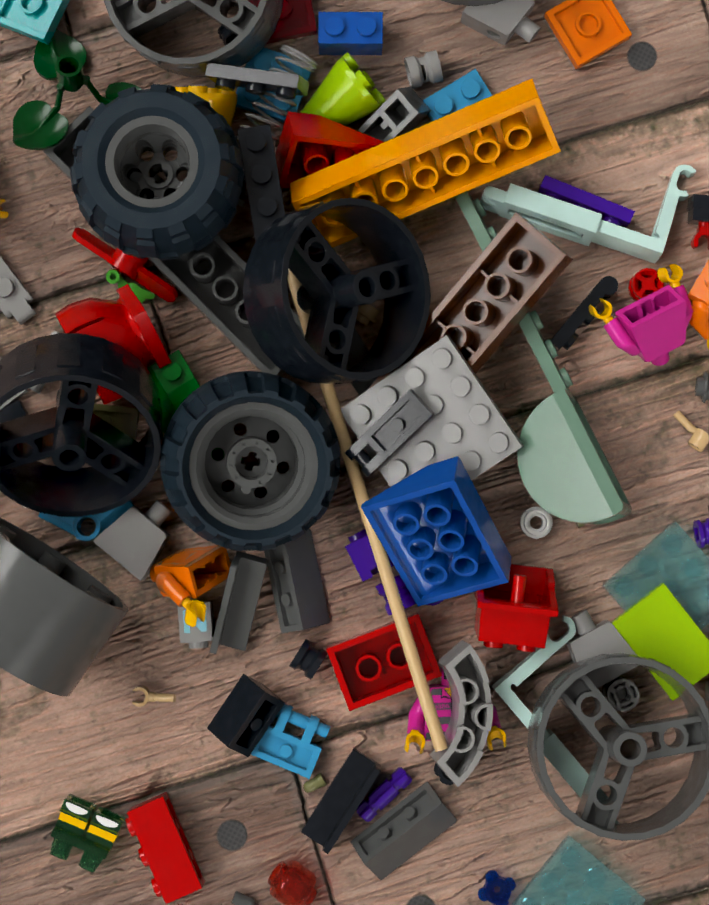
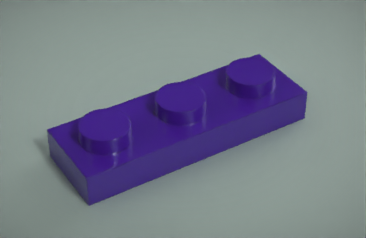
[538,175,635,228]

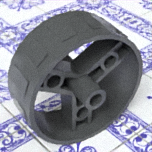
[104,0,283,78]
[527,653,709,841]

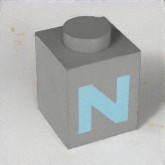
[177,600,215,649]

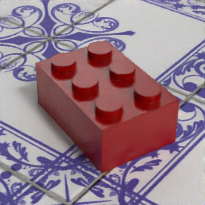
[326,612,442,711]

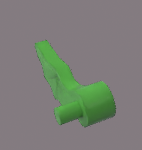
[106,269,156,303]

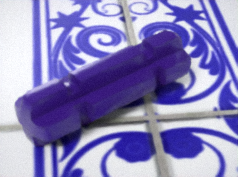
[356,767,412,822]

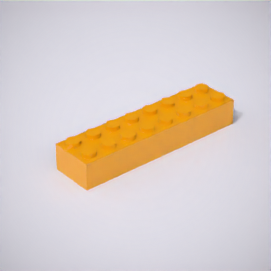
[290,79,561,248]

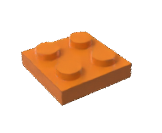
[544,0,632,70]

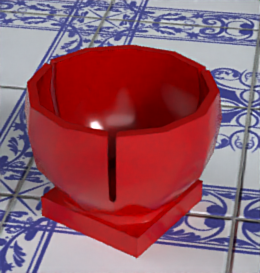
[55,284,171,405]

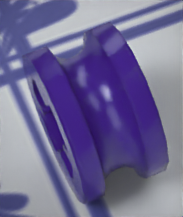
[693,518,709,549]

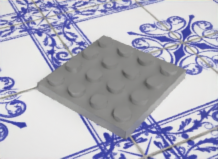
[341,335,524,487]

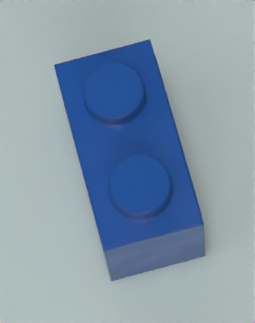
[318,12,383,55]

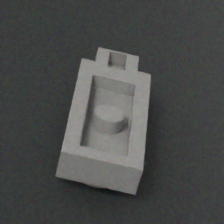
[0,255,37,325]

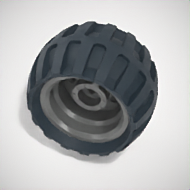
[160,371,340,551]

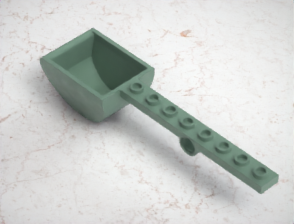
[455,191,632,524]

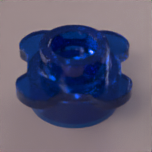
[478,870,516,905]

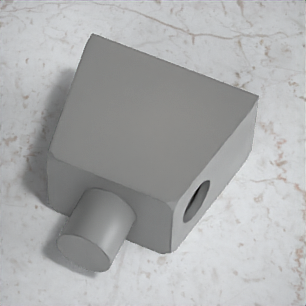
[460,0,541,45]
[93,500,172,581]
[566,609,639,688]

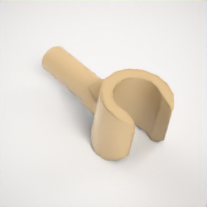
[673,411,709,452]
[132,686,176,707]

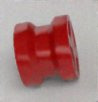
[628,268,664,301]

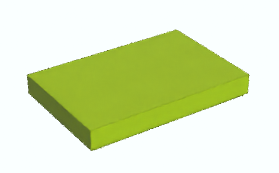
[611,583,709,701]

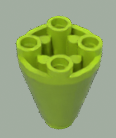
[300,52,386,126]

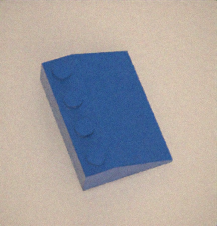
[361,456,512,607]

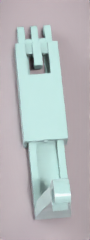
[480,165,696,264]
[492,615,619,824]

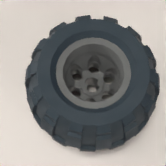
[70,84,245,261]

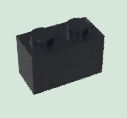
[207,674,285,757]

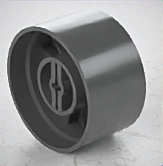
[0,517,129,697]

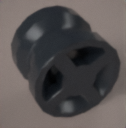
[289,639,327,680]

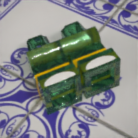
[50,794,126,872]

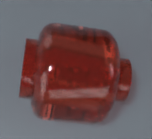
[268,860,318,905]

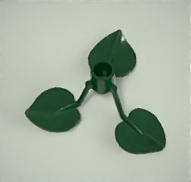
[13,28,143,150]

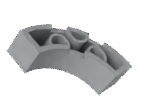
[429,640,493,787]

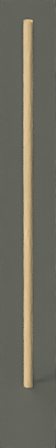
[287,268,448,752]

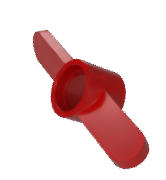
[72,228,178,302]

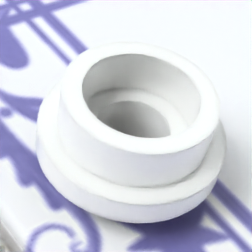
[520,507,553,539]

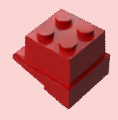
[473,564,559,652]

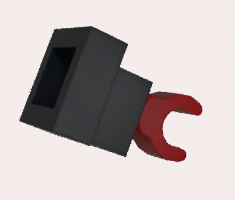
[687,194,709,250]

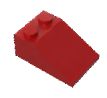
[275,111,384,188]

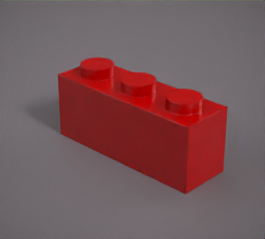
[125,792,205,904]

